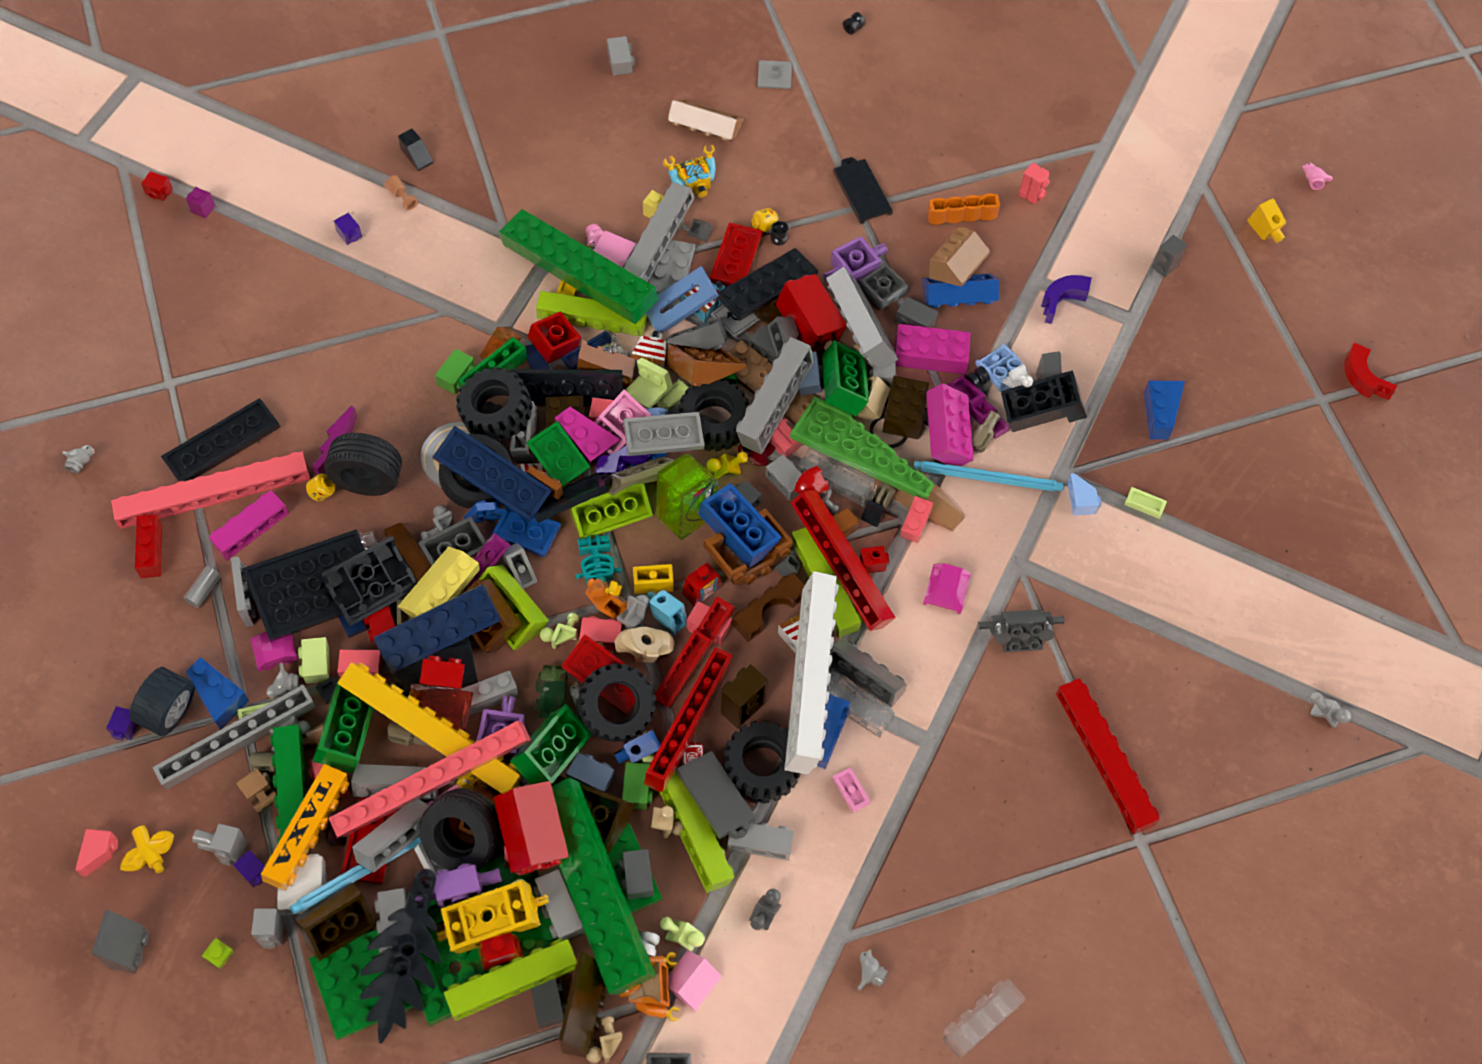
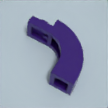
[1041,275,1092,324]

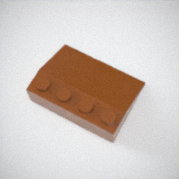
[665,343,746,386]

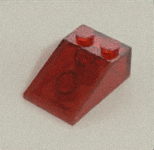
[409,683,473,731]

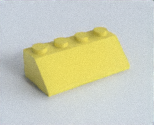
[398,546,480,618]

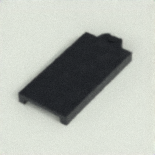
[833,157,893,224]
[534,472,612,523]

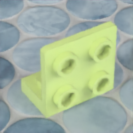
[625,358,673,409]

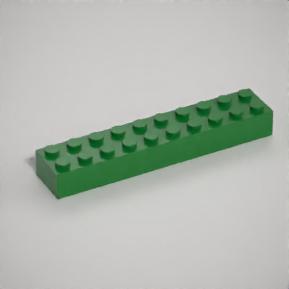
[499,209,658,324]
[552,778,656,995]

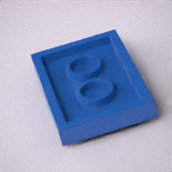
[492,507,561,558]

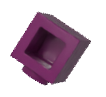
[186,187,215,218]

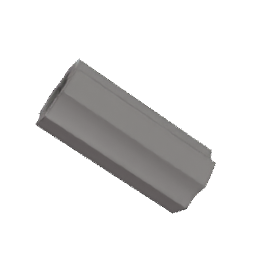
[183,566,221,608]

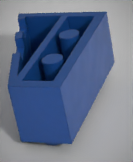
[1144,381,1185,440]
[186,657,249,730]
[817,694,851,769]

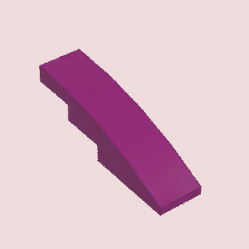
[948,375,1010,439]
[312,405,357,475]

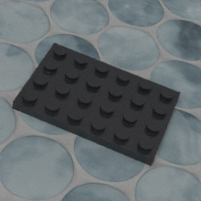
[242,529,364,642]

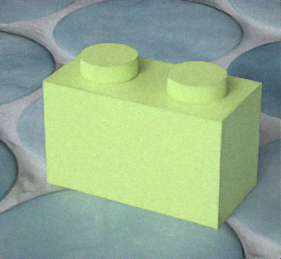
[298,637,330,684]

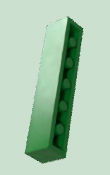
[270,725,311,852]

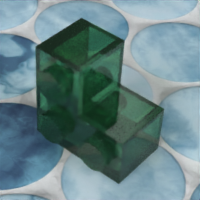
[536,665,568,718]

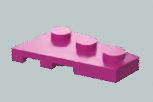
[554,407,620,463]

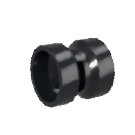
[843,12,866,35]
[770,221,789,246]
[965,366,990,388]

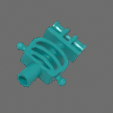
[575,534,622,583]

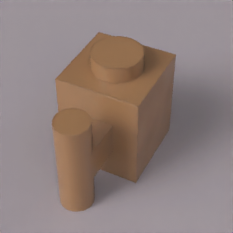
[236,769,277,813]

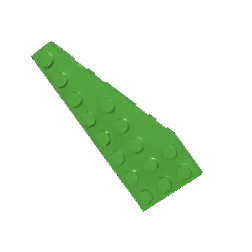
[789,397,934,500]

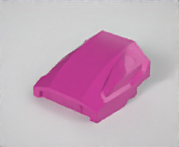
[923,563,971,614]
[251,632,298,672]

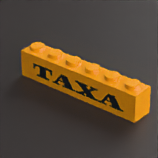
[261,764,349,891]

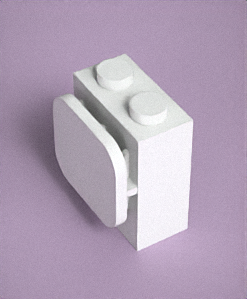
[277,854,327,915]

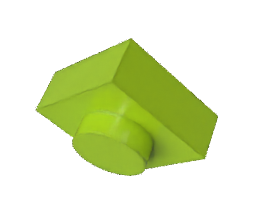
[202,938,234,969]

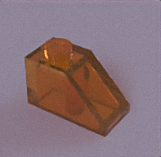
[480,327,521,360]

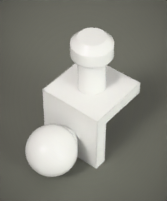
[1002,364,1033,389]

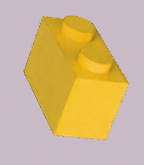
[633,564,674,594]

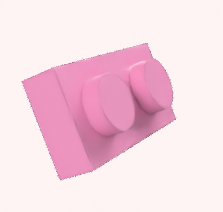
[832,767,871,814]

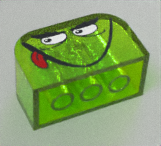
[656,454,718,540]

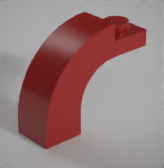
[1344,342,1397,400]

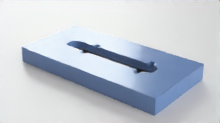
[647,266,719,333]

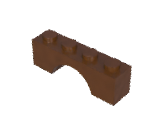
[733,573,805,642]

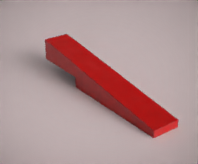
[655,596,736,708]

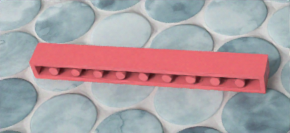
[111,451,310,529]
[329,721,531,837]

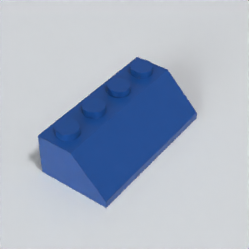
[921,273,999,308]
[698,483,781,568]

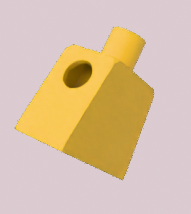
[1247,198,1286,244]

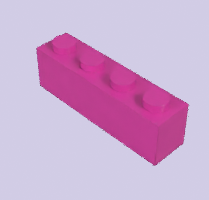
[208,490,289,560]

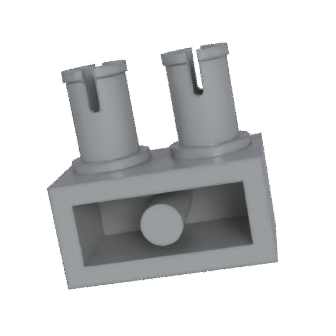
[193,824,248,866]

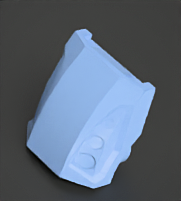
[975,344,1027,392]

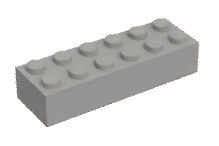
[826,267,898,371]
[736,337,814,455]

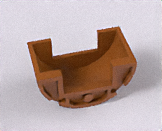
[703,508,793,585]

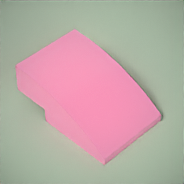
[593,230,636,268]
[594,390,652,455]

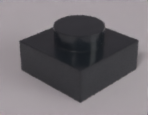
[316,676,338,705]

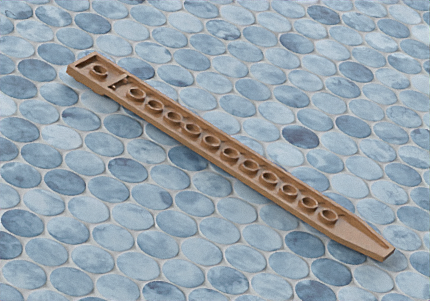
[728,340,965,531]

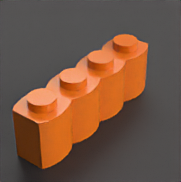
[927,193,1000,225]

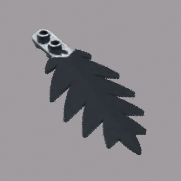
[359,869,441,1044]

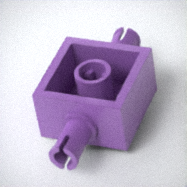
[823,236,888,284]
[477,696,526,760]
[415,864,502,909]

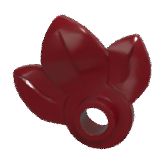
[738,444,775,466]

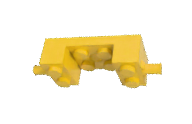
[437,880,549,954]

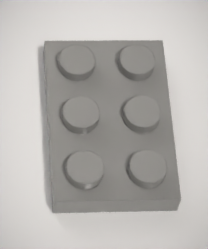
[231,556,256,627]

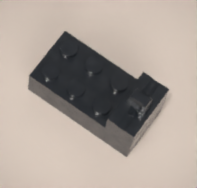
[1001,370,1087,432]

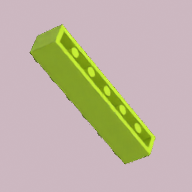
[536,291,647,336]
[791,527,862,638]
[659,769,734,893]
[444,939,577,1022]

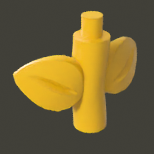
[120,825,174,874]

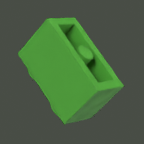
[435,349,475,395]
[622,762,653,810]

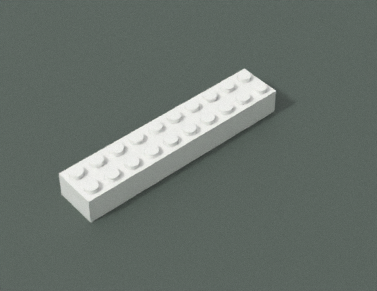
[785,571,838,775]

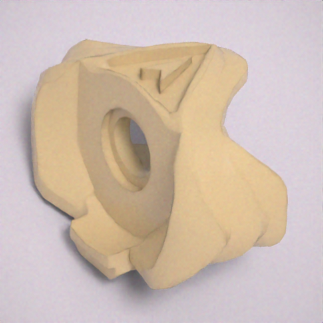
[615,627,675,663]

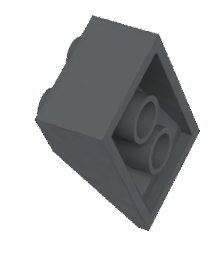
[666,318,728,350]
[92,910,150,974]

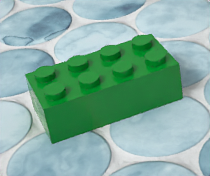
[822,340,869,416]
[313,684,373,773]
[510,704,592,785]

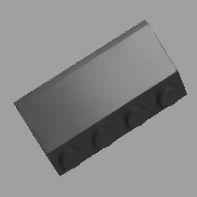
[830,638,907,709]

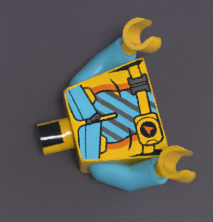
[663,144,716,198]

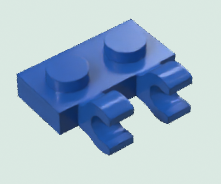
[464,500,506,523]

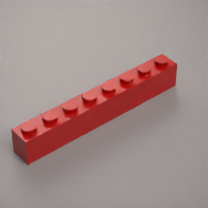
[790,490,896,631]
[644,647,733,793]
[1056,678,1160,835]

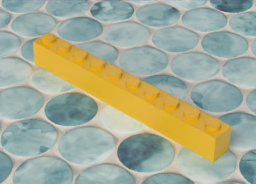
[337,662,523,793]

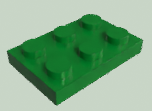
[526,421,590,488]

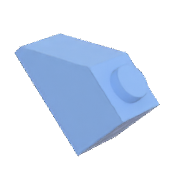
[1067,473,1101,516]

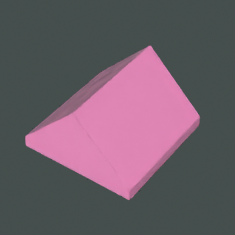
[668,950,721,1012]

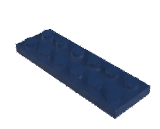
[432,425,552,522]
[373,584,501,674]

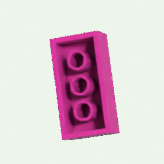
[895,324,971,374]
[926,383,973,466]

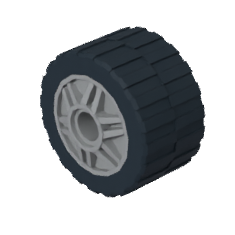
[130,667,195,736]

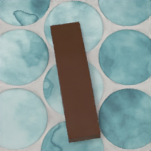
[384,523,431,583]

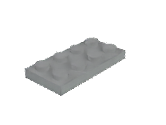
[649,240,696,305]
[623,412,704,456]

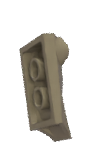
[608,456,676,496]

